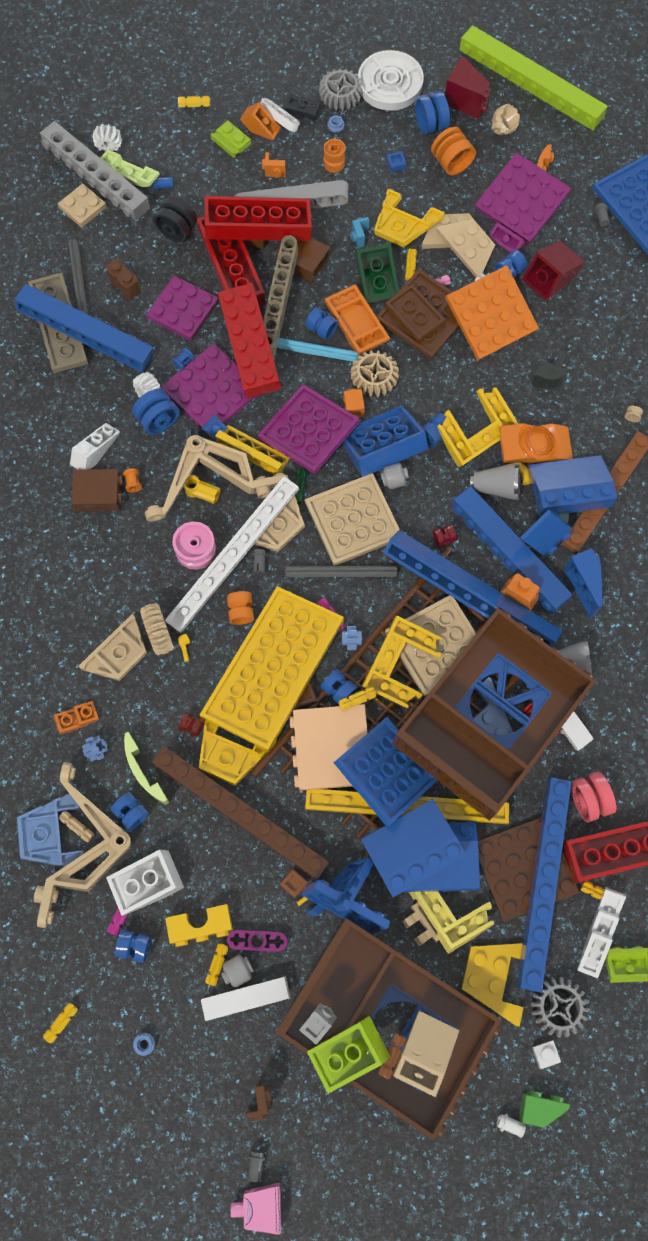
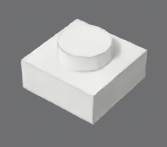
[532,1040,561,1069]

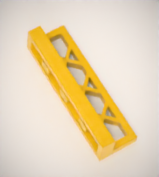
[215,425,290,475]

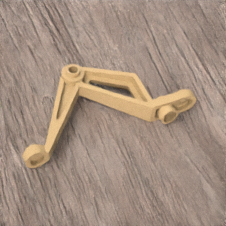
[145,435,289,522]
[34,762,131,928]

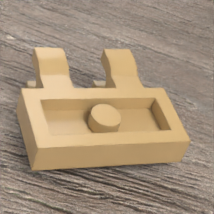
[402,902,439,946]

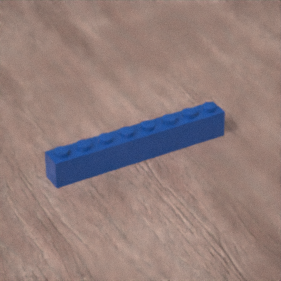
[14,284,153,373]
[452,486,573,614]

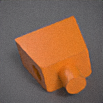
[500,573,540,611]

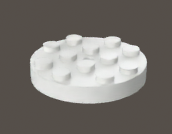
[358,50,424,111]

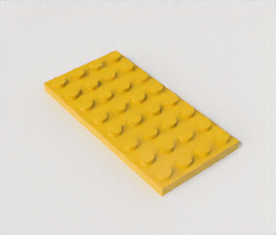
[200,586,344,751]

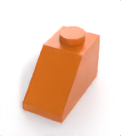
[240,102,281,140]

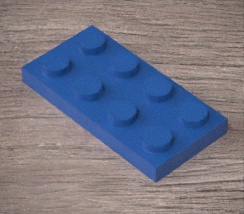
[301,880,390,935]

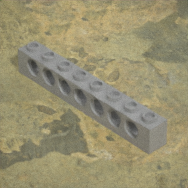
[40,121,150,221]

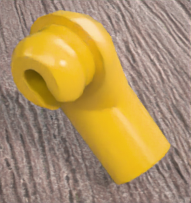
[511,463,532,485]

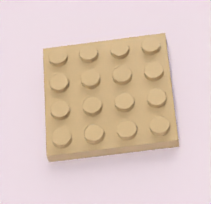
[305,473,400,566]
[385,596,476,697]

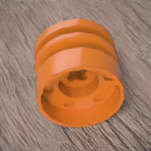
[431,127,476,176]

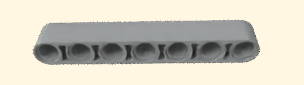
[234,180,348,209]

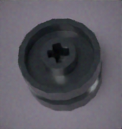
[153,196,198,243]

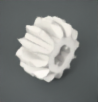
[93,124,122,152]
[133,372,160,397]

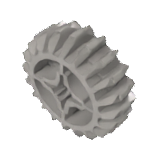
[319,68,363,112]
[531,977,589,1038]

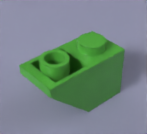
[519,1090,570,1128]

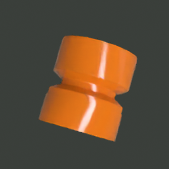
[324,139,346,173]
[227,591,254,625]

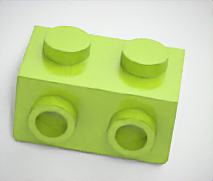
[605,946,648,983]

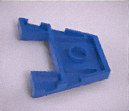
[306,858,374,917]

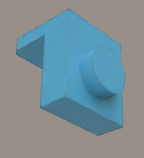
[351,217,369,248]

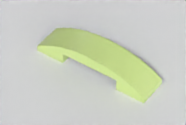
[100,149,160,187]
[124,732,169,805]

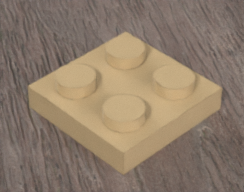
[58,183,107,228]

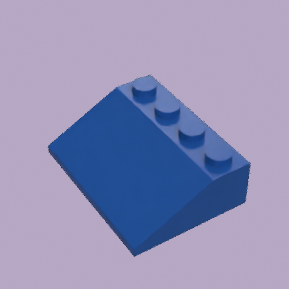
[342,405,428,477]
[528,455,617,517]
[361,799,467,897]
[403,822,480,892]

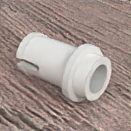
[496,1113,526,1138]

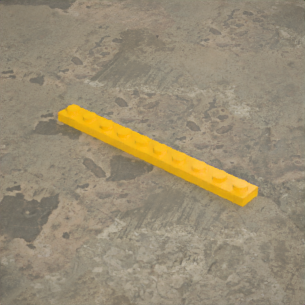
[305,789,509,824]

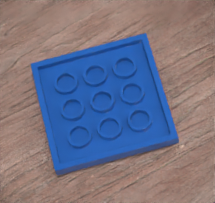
[333,717,437,827]

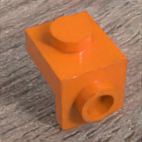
[262,152,286,178]

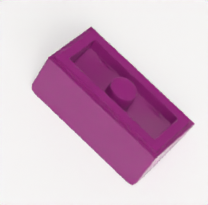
[488,222,527,252]

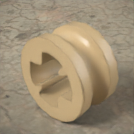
[625,406,643,422]

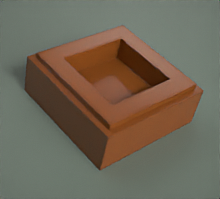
[280,869,308,898]

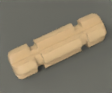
[59,811,94,842]

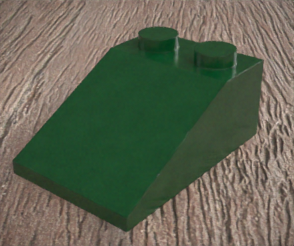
[354,243,399,303]

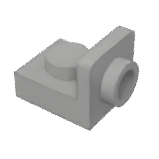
[300,1003,337,1045]

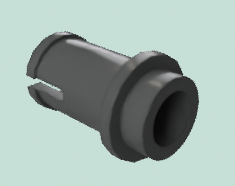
[594,203,610,227]
[252,549,267,574]
[247,1150,266,1182]

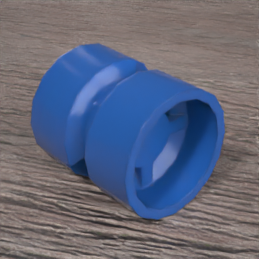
[494,250,528,278]
[305,307,338,340]
[422,413,446,448]
[321,669,358,705]
[110,792,149,831]
[115,929,152,963]

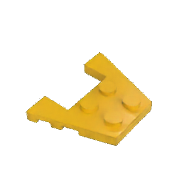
[374,189,445,247]
[199,720,277,786]
[461,943,524,1027]

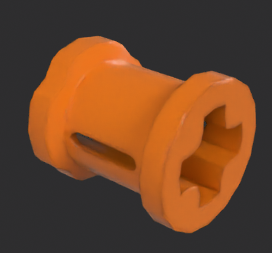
[123,469,142,493]

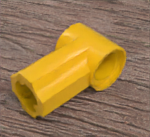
[184,475,221,504]

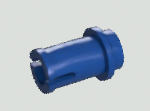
[152,177,173,190]

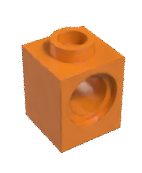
[343,389,365,418]

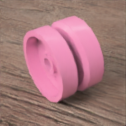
[172,522,217,570]

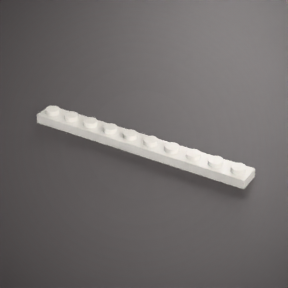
[165,476,299,633]

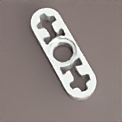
[260,98,300,132]

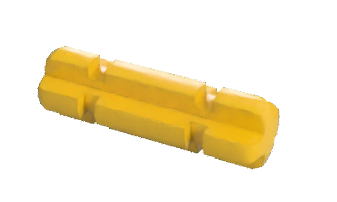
[178,96,210,107]
[405,248,417,281]
[339,686,376,711]
[581,881,604,900]
[205,943,229,986]
[43,1003,78,1043]

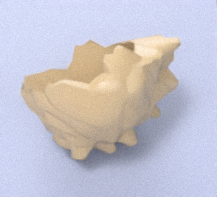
[491,104,520,135]

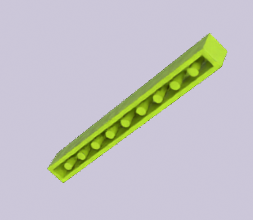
[460,25,608,130]

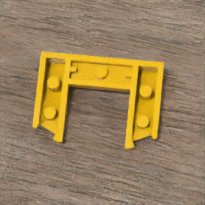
[437,388,518,467]
[362,616,441,708]

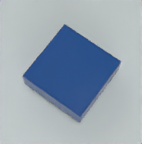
[386,151,407,172]
[202,415,227,441]

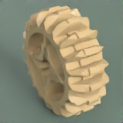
[351,350,399,397]
[140,603,174,655]

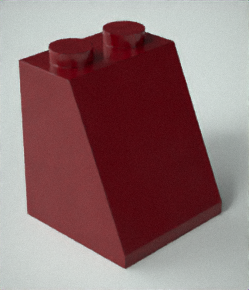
[445,56,491,119]
[522,240,585,301]

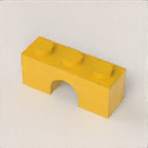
[165,904,233,947]

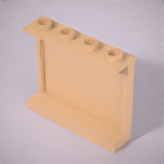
[290,704,367,793]

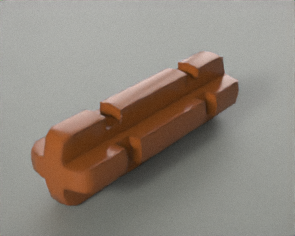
[378,1034,406,1079]

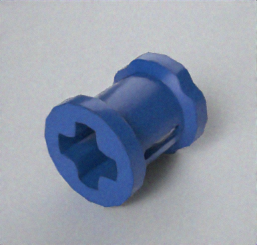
[171,348,195,371]

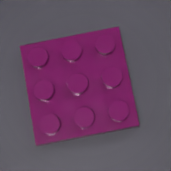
[146,276,219,341]

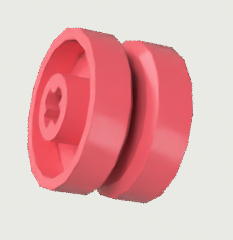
[571,771,616,823]

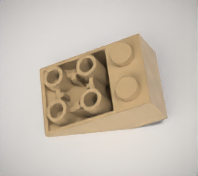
[392,1011,459,1097]

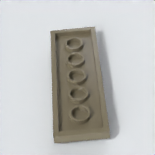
[28,273,88,373]

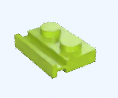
[211,121,251,158]

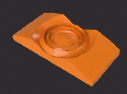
[325,284,390,355]
[499,423,573,463]

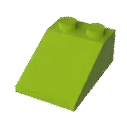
[307,1016,391,1094]

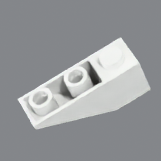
[70,423,120,470]

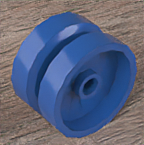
[415,90,450,135]
[132,388,180,435]

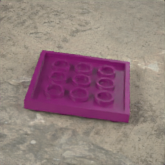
[475,153,571,244]
[161,343,257,437]
[258,384,360,474]

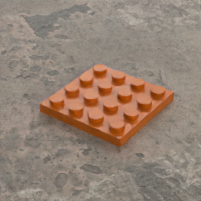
[445,265,539,361]

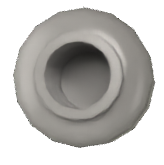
[381,463,409,489]
[221,955,254,988]

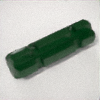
[295,468,307,504]

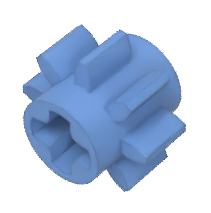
[342,626,362,650]
[82,736,108,761]

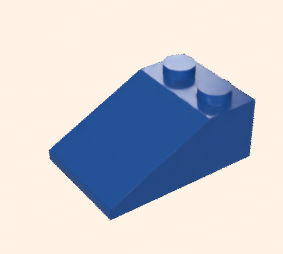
[520,510,573,556]
[564,548,602,619]

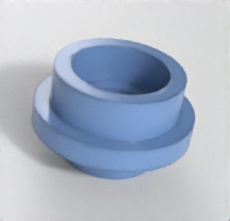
[328,116,344,132]
[133,1033,155,1056]

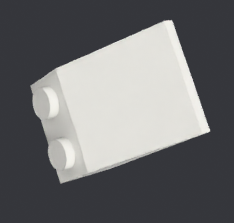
[106,850,184,916]

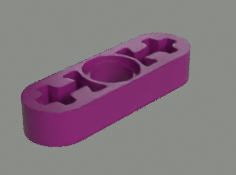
[227,930,288,952]

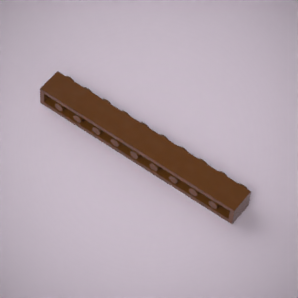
[152,746,329,881]

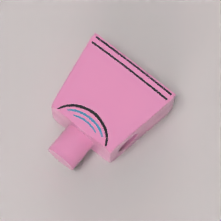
[231,1183,281,1234]

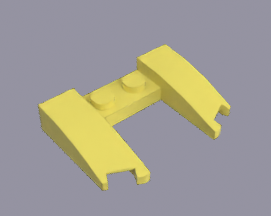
[409,891,494,954]

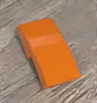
[537,145,554,171]
[54,701,99,735]

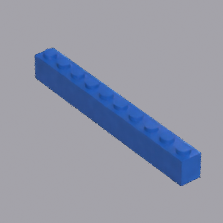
[383,530,562,647]
[516,777,572,992]

